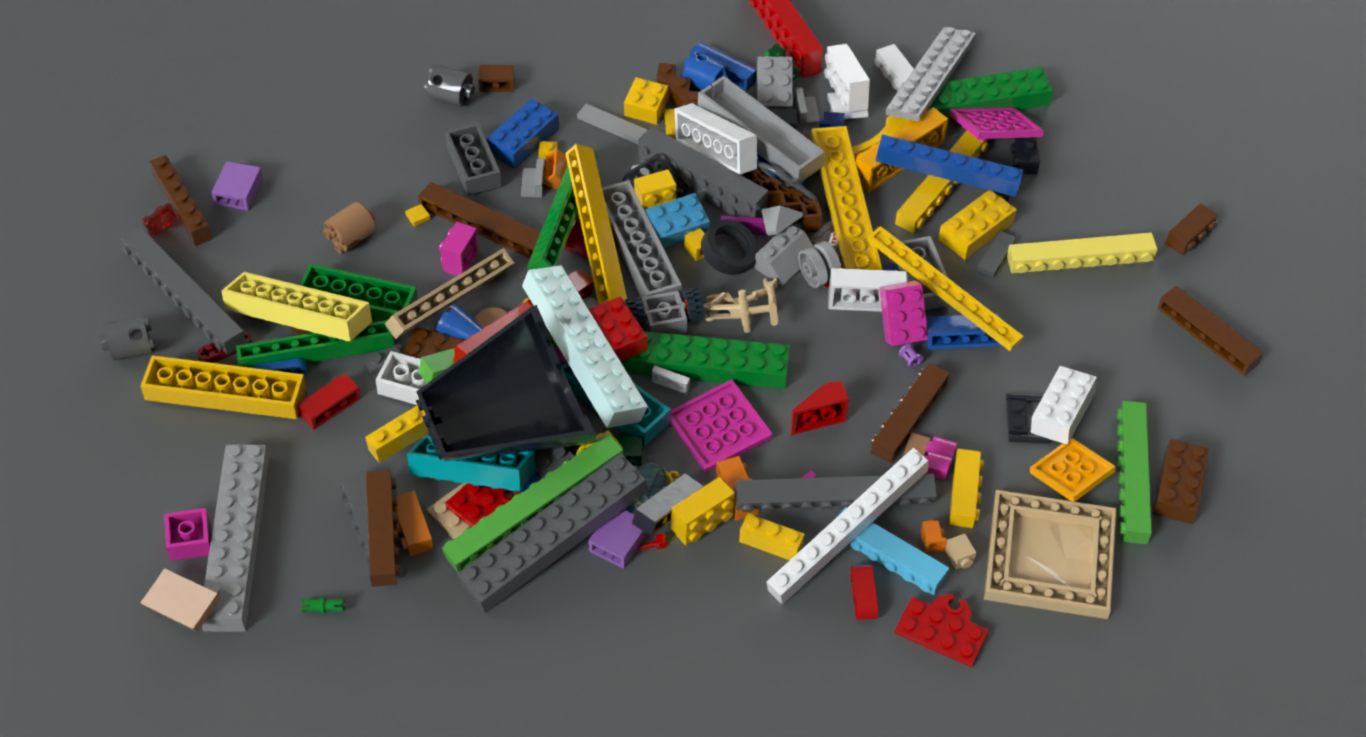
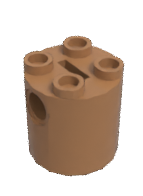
[323,202,376,254]

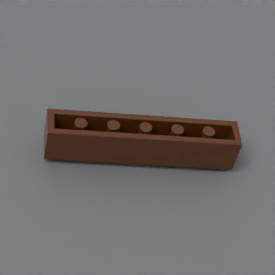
[149,155,212,246]
[1158,286,1263,376]
[870,363,950,464]
[366,470,400,587]

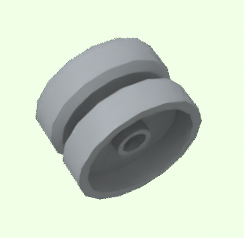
[798,241,841,288]

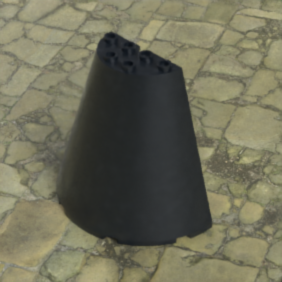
[415,304,597,462]

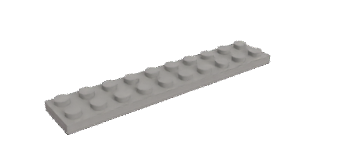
[886,27,976,121]

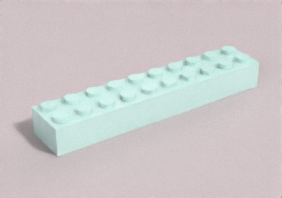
[522,266,648,428]

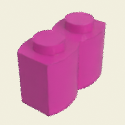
[924,436,957,480]

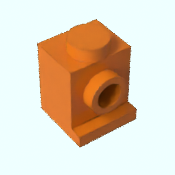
[920,520,947,553]

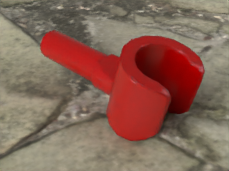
[639,533,667,550]

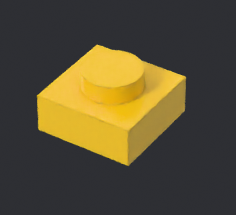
[539,141,557,159]

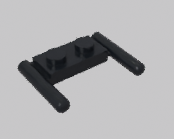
[1006,393,1052,444]

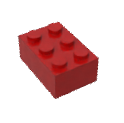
[588,296,647,362]

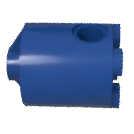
[681,51,730,91]

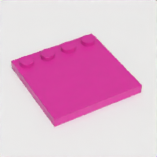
[950,107,1044,141]
[670,379,773,473]

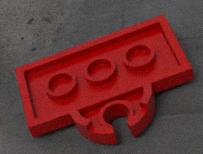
[445,483,521,527]
[894,594,989,668]

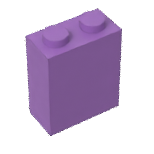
[211,161,263,211]
[589,509,647,569]

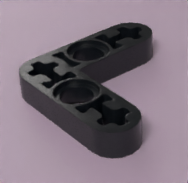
[622,154,689,199]

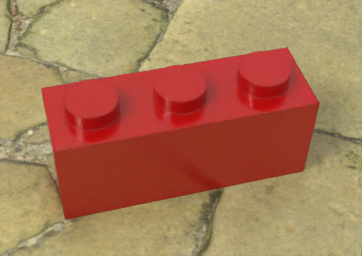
[297,373,361,430]

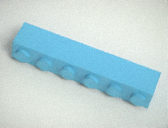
[837,506,949,595]

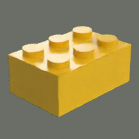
[671,477,735,546]

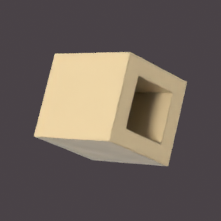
[945,534,976,570]

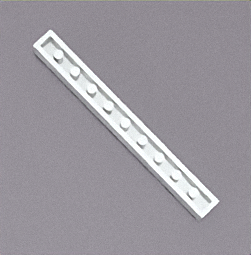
[766,448,928,605]

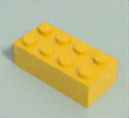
[938,190,1017,260]

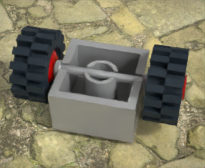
[624,286,704,335]

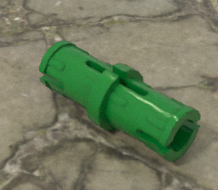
[301,597,345,614]

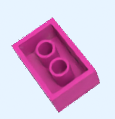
[879,281,928,346]

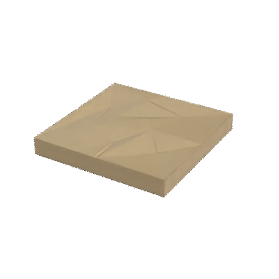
[984,490,1116,619]

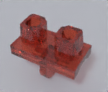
[141,203,178,237]

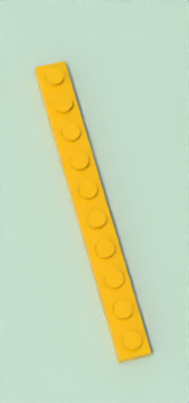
[867,226,1023,351]

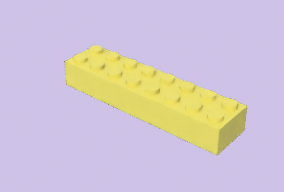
[222,272,372,342]

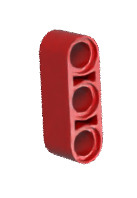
[850,565,878,620]

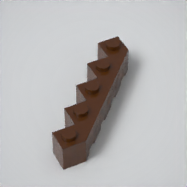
[657,63,699,107]
[726,167,822,232]

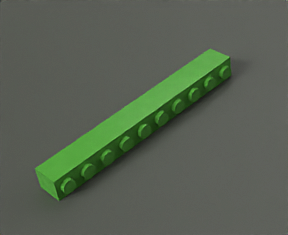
[442,433,624,573]

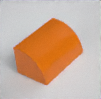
[543,149,568,189]

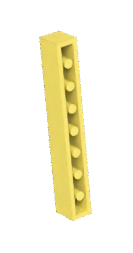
[1007,233,1157,273]

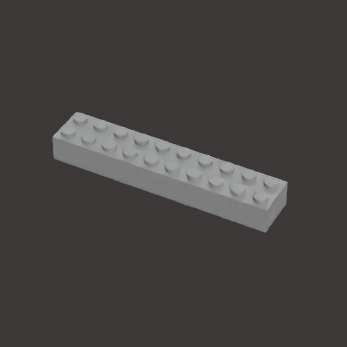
[202,445,269,632]

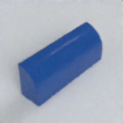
[690,42,757,91]
[925,314,1002,349]

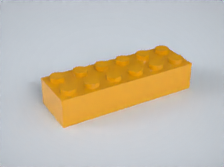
[856,107,948,193]

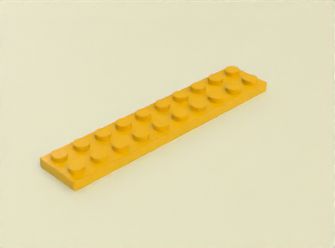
[811,126,883,270]

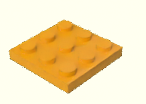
[1030,438,1115,503]

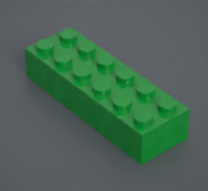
[300,264,418,322]

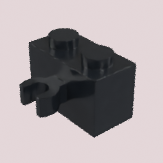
[1010,137,1040,174]

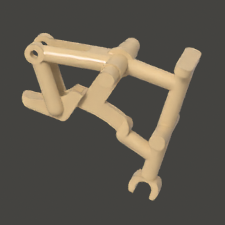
[703,277,778,333]

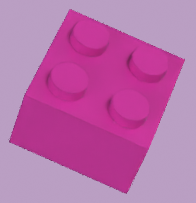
[439,222,479,276]
[165,508,211,561]

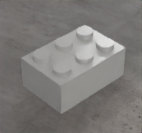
[757,56,792,109]

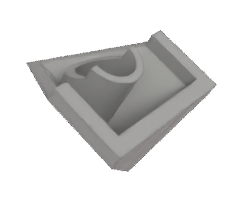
[761,206,804,236]

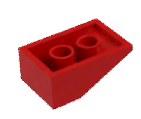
[790,381,849,436]

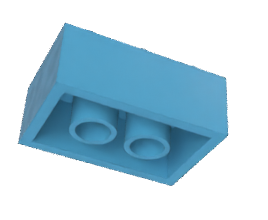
[645,193,710,248]

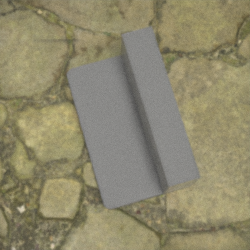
[794,88,820,125]
[521,159,544,197]

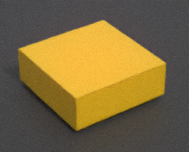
[405,204,430,227]

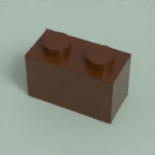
[478,65,515,92]

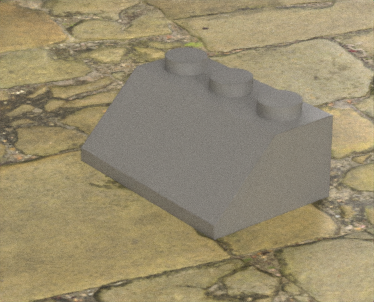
[755,224,813,287]

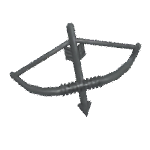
[757,161,821,208]

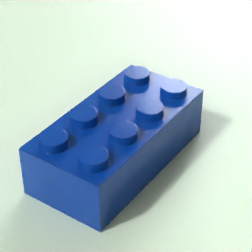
[486,98,559,169]

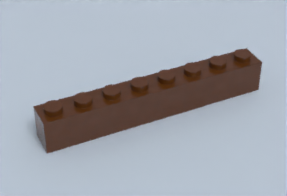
[418,182,541,258]

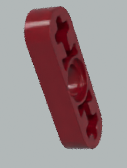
[197,331,252,363]

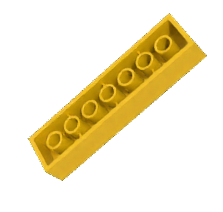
[140,356,306,419]

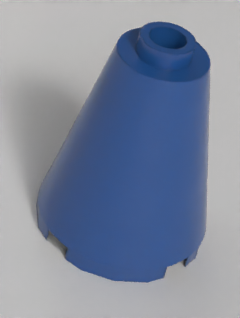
[436,304,483,340]

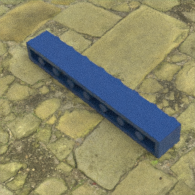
[875,134,1023,197]

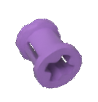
[899,343,923,368]

